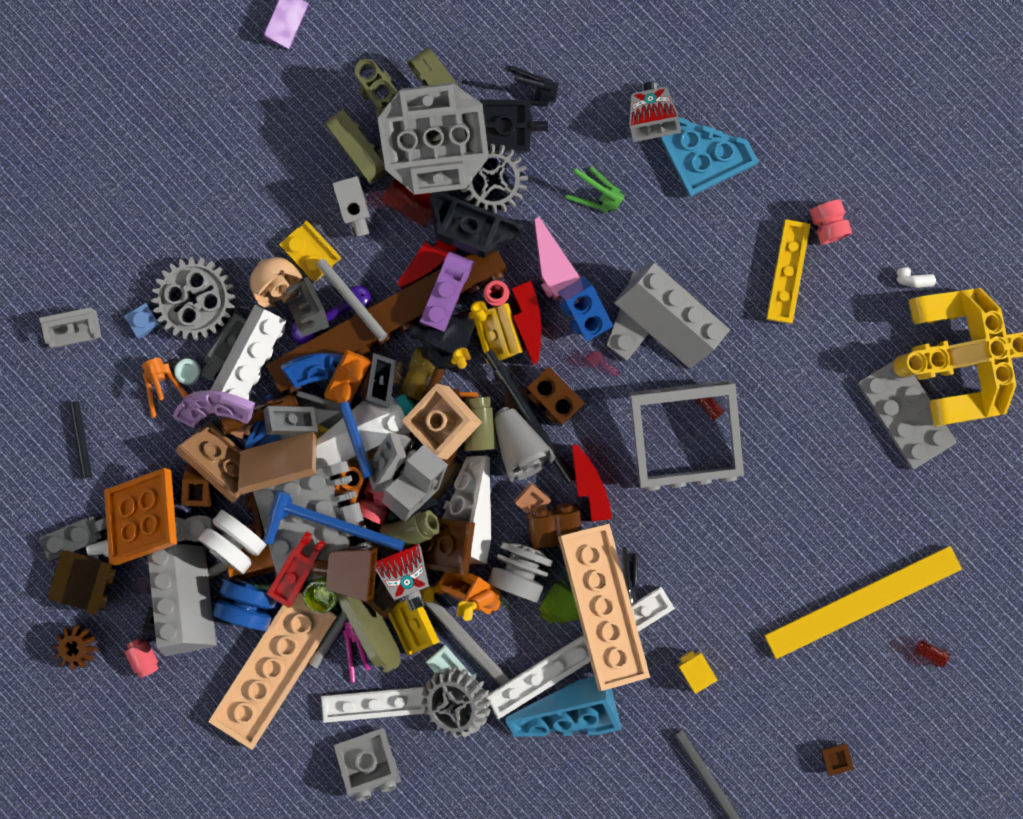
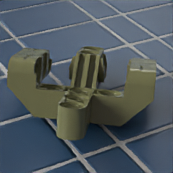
[324,47,460,194]

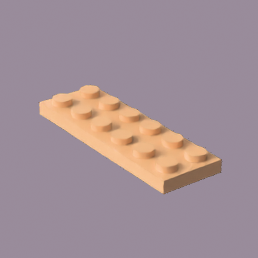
[558,524,650,691]
[208,592,338,750]

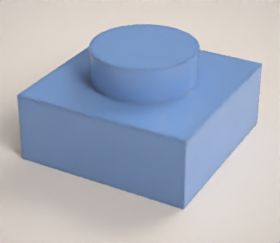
[124,303,161,339]

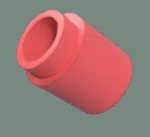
[124,637,159,678]

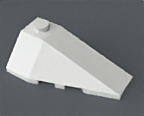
[316,396,411,469]
[442,455,491,564]

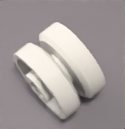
[198,510,266,574]

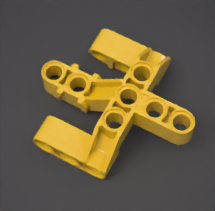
[893,288,1023,427]

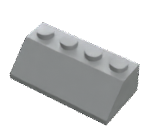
[614,263,730,369]
[148,544,217,656]

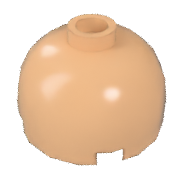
[250,257,302,308]

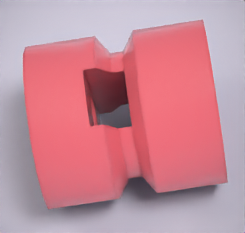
[809,199,853,245]
[358,480,389,525]

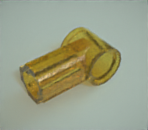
[399,346,435,402]

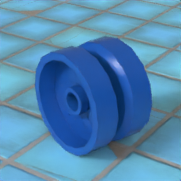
[213,579,277,631]

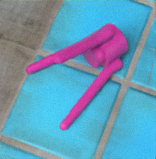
[343,622,370,683]

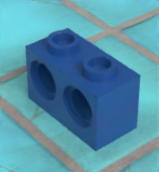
[558,277,613,341]

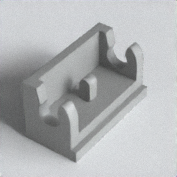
[39,307,102,348]

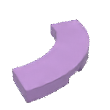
[173,391,255,429]

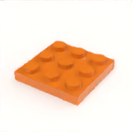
[104,468,177,565]

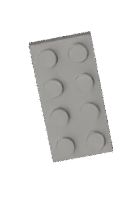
[857,360,957,470]

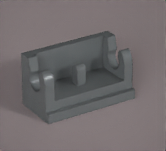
[286,277,329,337]

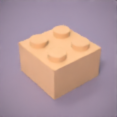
[402,383,482,459]

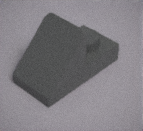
[263,406,318,440]

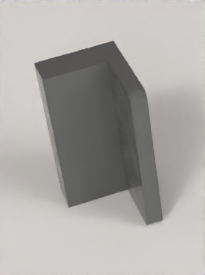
[296,391,343,429]

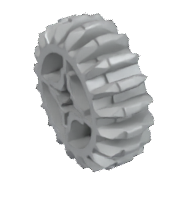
[461,144,528,213]
[421,666,491,738]

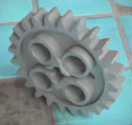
[151,257,237,341]

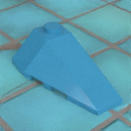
[506,676,621,737]

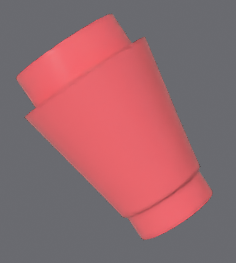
[484,280,509,307]

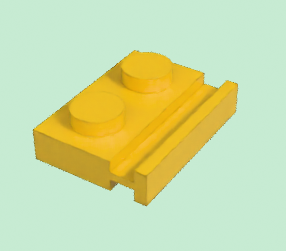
[279,220,342,283]
[474,303,523,364]
[389,600,440,656]

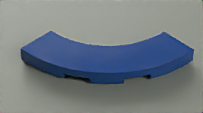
[281,353,359,391]

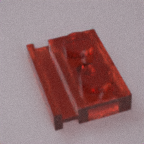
[381,178,432,228]

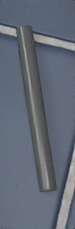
[674,729,740,819]

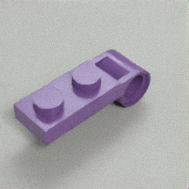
[420,252,474,332]

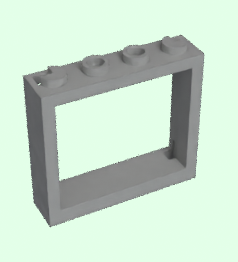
[629,380,744,491]

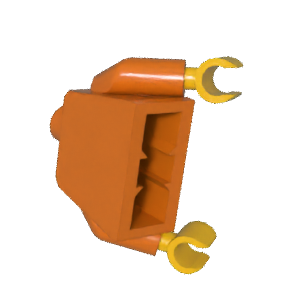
[420,572,501,621]

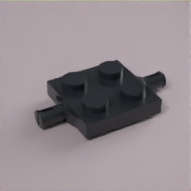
[480,99,548,152]

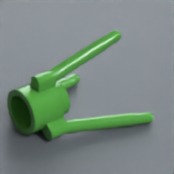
[565,167,625,214]

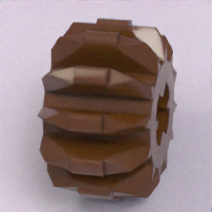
[52,625,98,670]

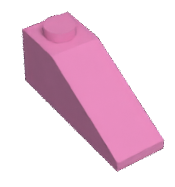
[535,217,581,301]

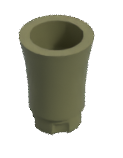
[463,397,499,451]
[380,510,440,555]

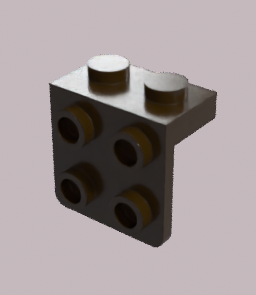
[48,550,116,616]

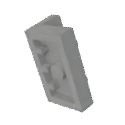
[369,432,412,492]

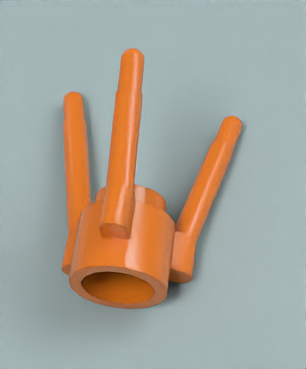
[142,358,188,418]

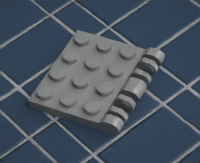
[253,460,371,581]

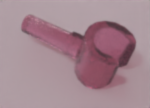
[585,351,620,377]

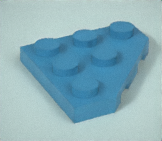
[659,117,759,198]

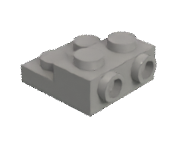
[334,728,401,801]

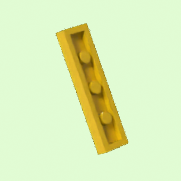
[766,219,811,325]

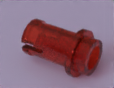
[695,397,725,421]
[914,639,950,668]

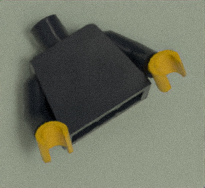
[411,301,487,374]

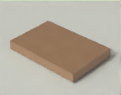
[176,422,244,503]
[238,431,316,494]

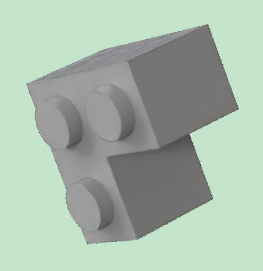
[382,445,448,522]

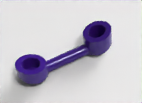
[291,286,372,344]

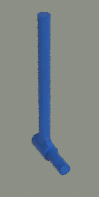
[263,490,405,551]

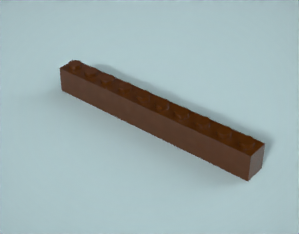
[266,250,507,394]

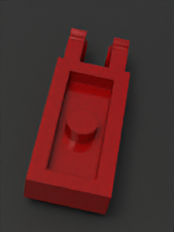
[266,531,326,608]

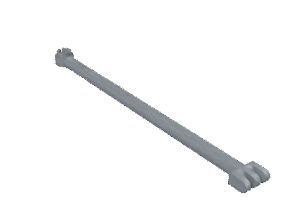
[334,486,510,687]

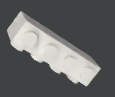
[210,305,286,400]

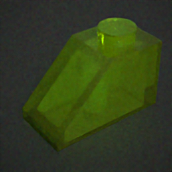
[538,582,579,624]

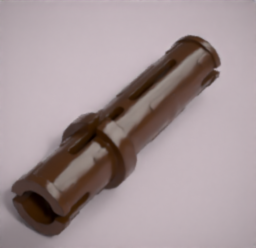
[219,393,298,435]

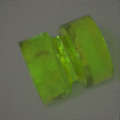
[303,577,339,614]

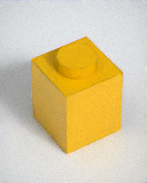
[677,650,718,694]

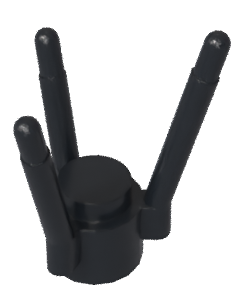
[509,66,559,107]
[622,547,638,603]

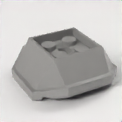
[378,83,489,195]

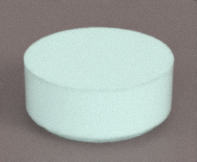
[174,359,201,385]

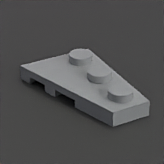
[607,270,649,362]

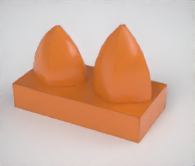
[324,349,371,405]

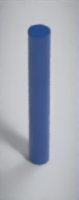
[339,402,374,479]

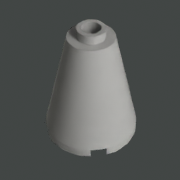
[493,407,555,482]

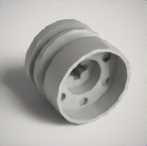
[487,542,553,602]

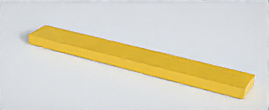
[764,546,962,659]

